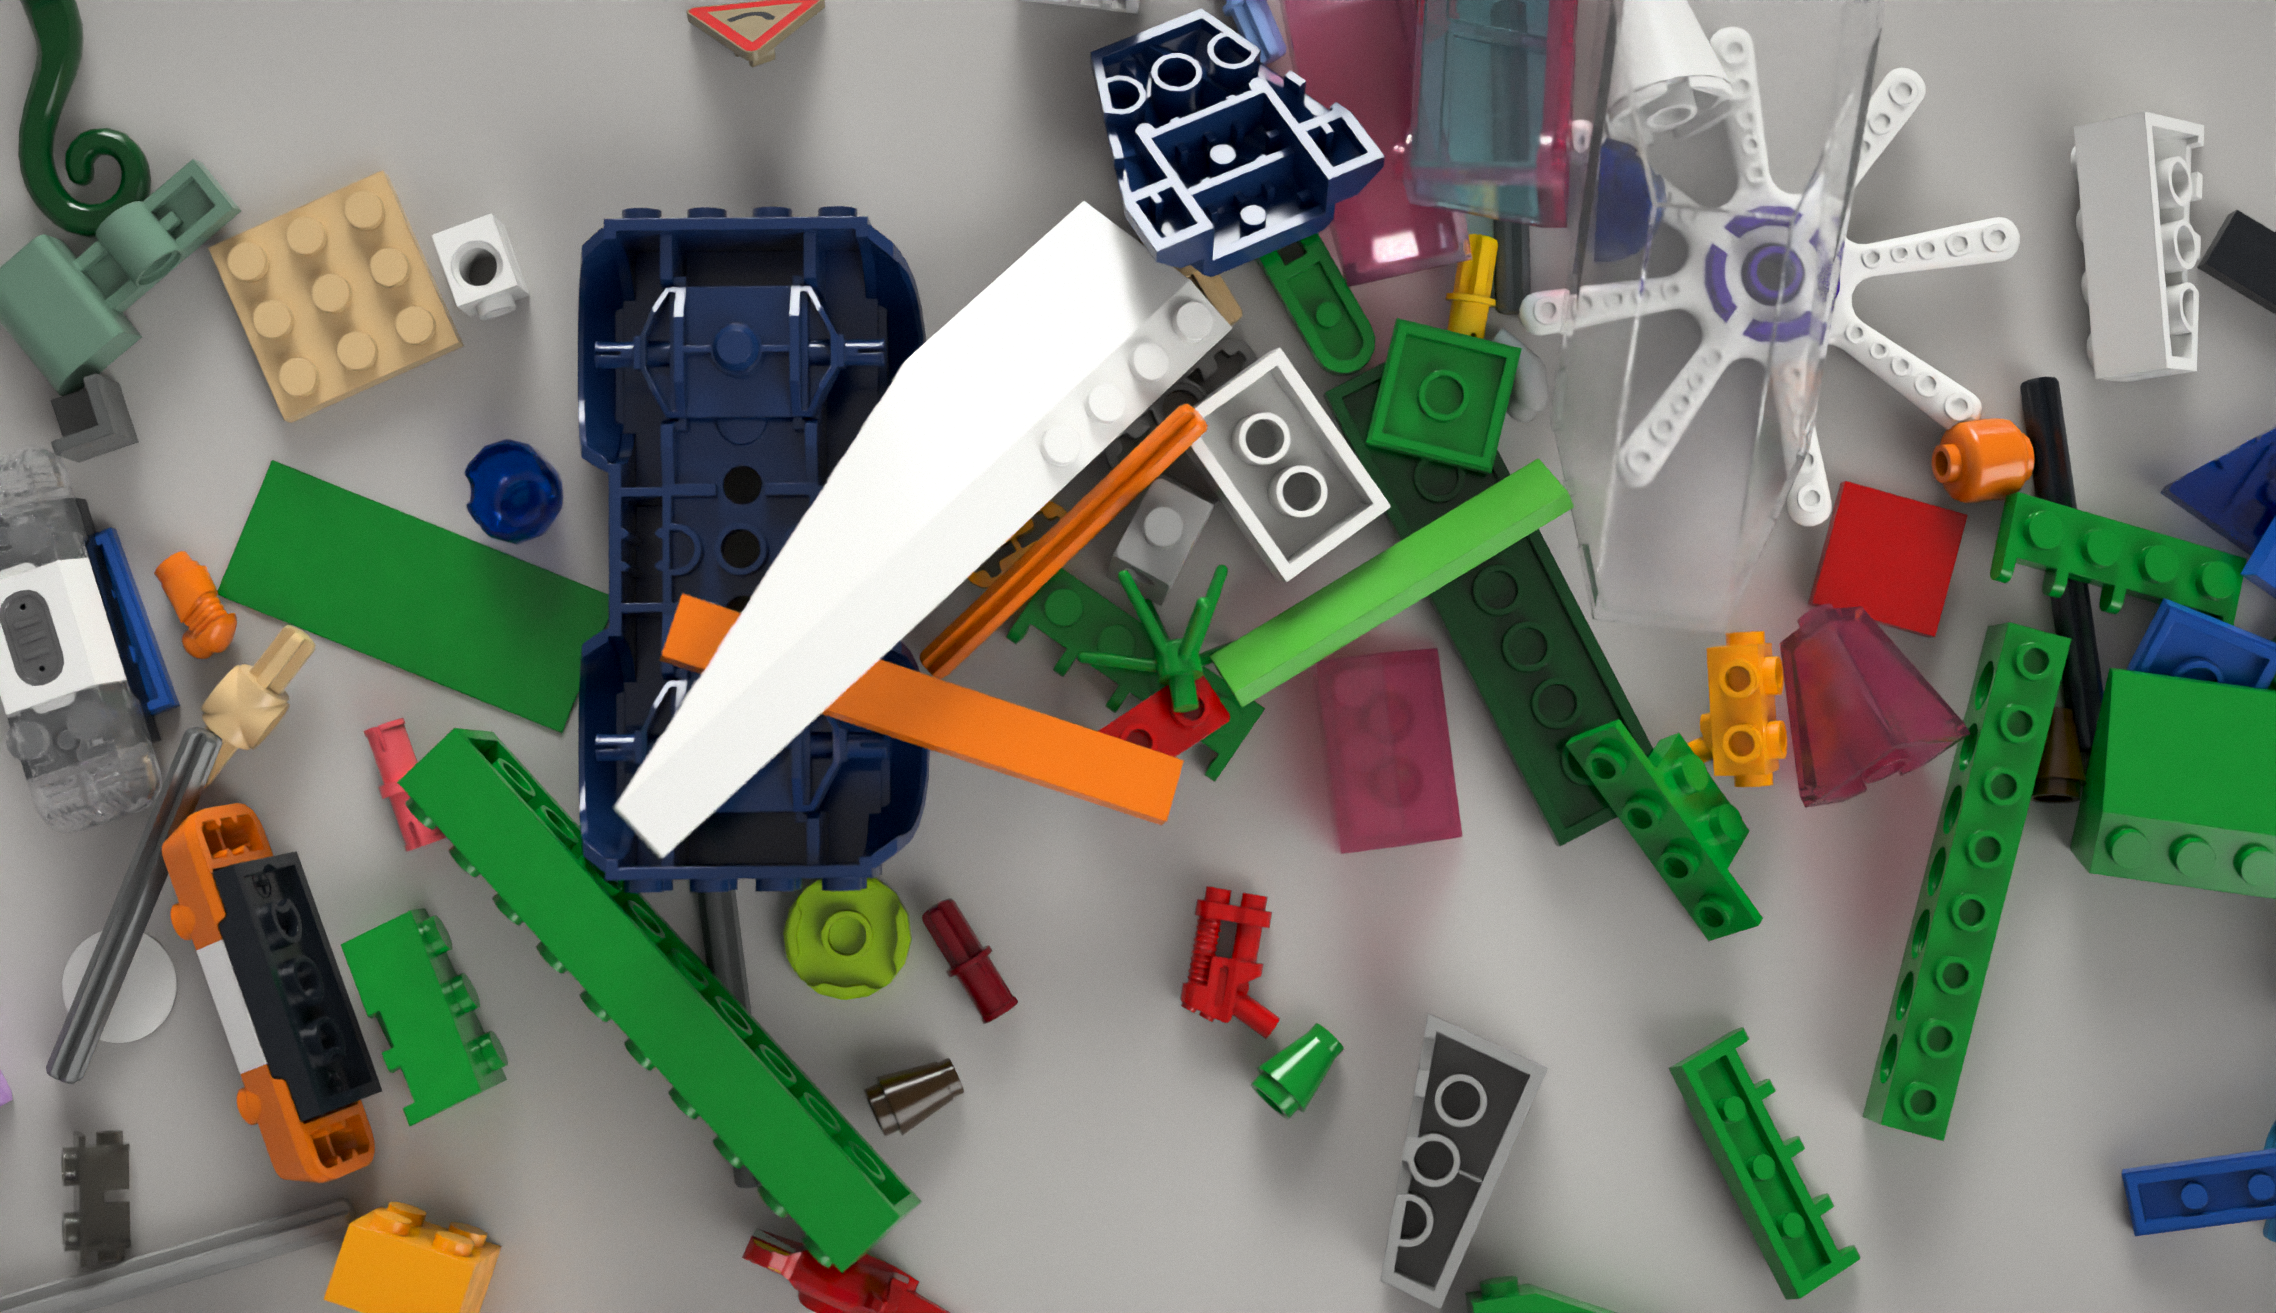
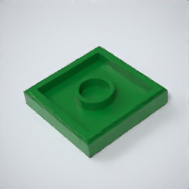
[1365,318,1522,475]

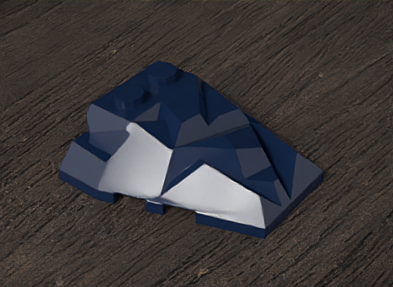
[1090,8,1385,277]

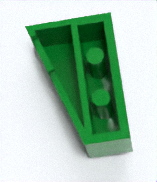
[340,908,508,1127]

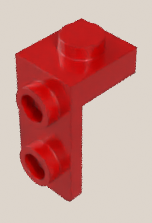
[1097,675,1230,757]

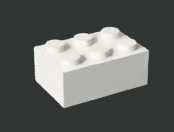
[1185,348,1391,582]

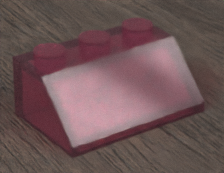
[1312,648,1463,854]

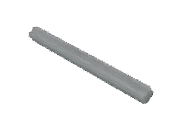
[0,1197,356,1313]

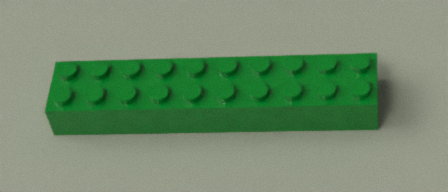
[397,728,922,1273]

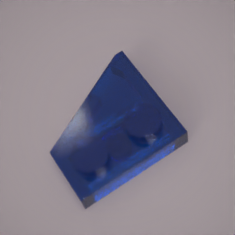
[2160,426,2276,556]

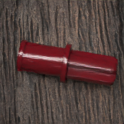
[922,898,1018,1024]

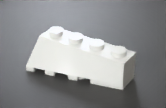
[2071,111,2204,382]

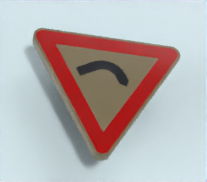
[686,0,825,67]

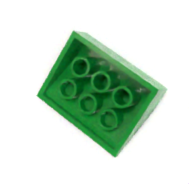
[2070,667,2276,899]

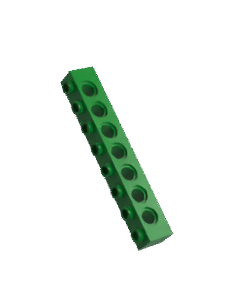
[1862,622,2071,1142]

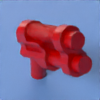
[1180,886,1280,1039]

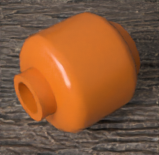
[1932,418,2034,503]

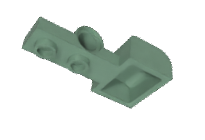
[0,159,241,396]

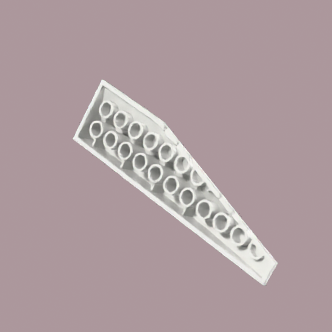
[613,201,1232,859]

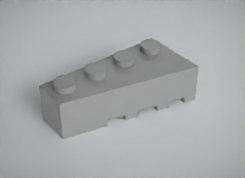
[1380,1013,1548,1309]

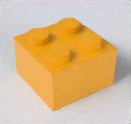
[323,1202,502,1313]

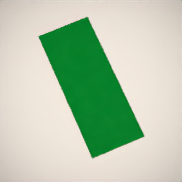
[218,460,609,733]

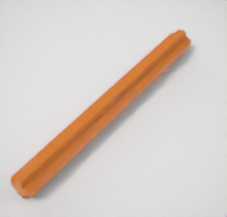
[919,403,1208,679]

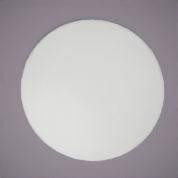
[62,931,177,1043]

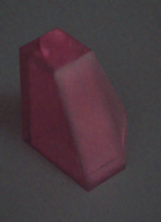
[1779,604,1970,808]

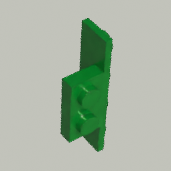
[1566,719,1763,941]

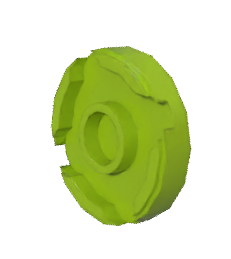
[783,877,912,1000]

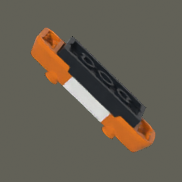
[162,803,382,1183]

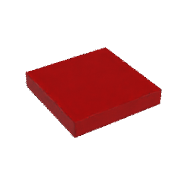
[1808,481,1968,638]

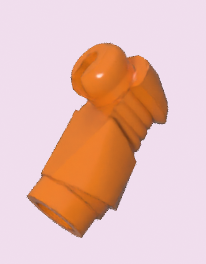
[154,551,237,659]

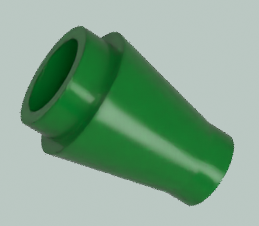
[1251,1023,1344,1120]

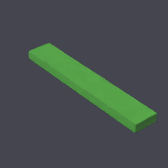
[1209,458,1574,707]

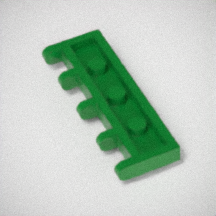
[1990,492,2247,626]
[1006,568,1265,782]
[1668,1027,1861,1300]

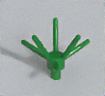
[1077,565,1234,713]

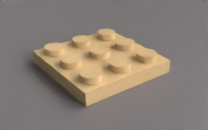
[208,170,464,423]

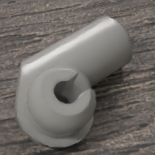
[1492,327,1549,423]

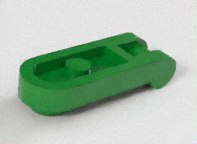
[1255,233,1376,376]

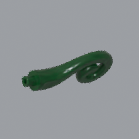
[18,0,151,238]

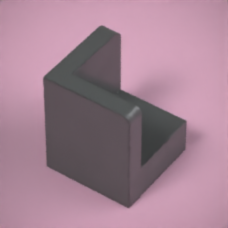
[51,373,139,463]

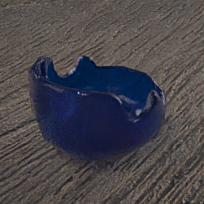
[464,439,564,545]

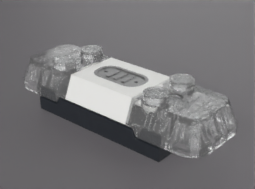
[0,445,162,833]

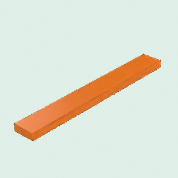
[659,594,1184,826]

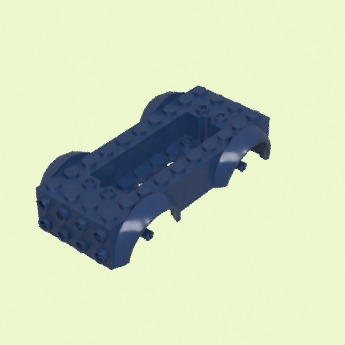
[577,206,930,893]

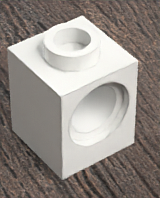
[431,213,530,320]

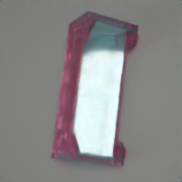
[1392,0,1579,228]

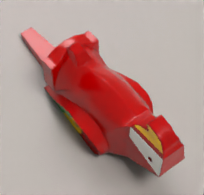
[742,1228,950,1313]

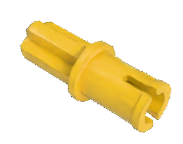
[1445,234,1498,339]

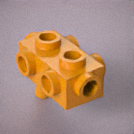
[1687,631,1787,787]

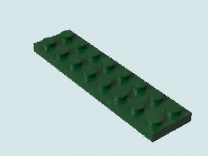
[1323,362,1653,846]

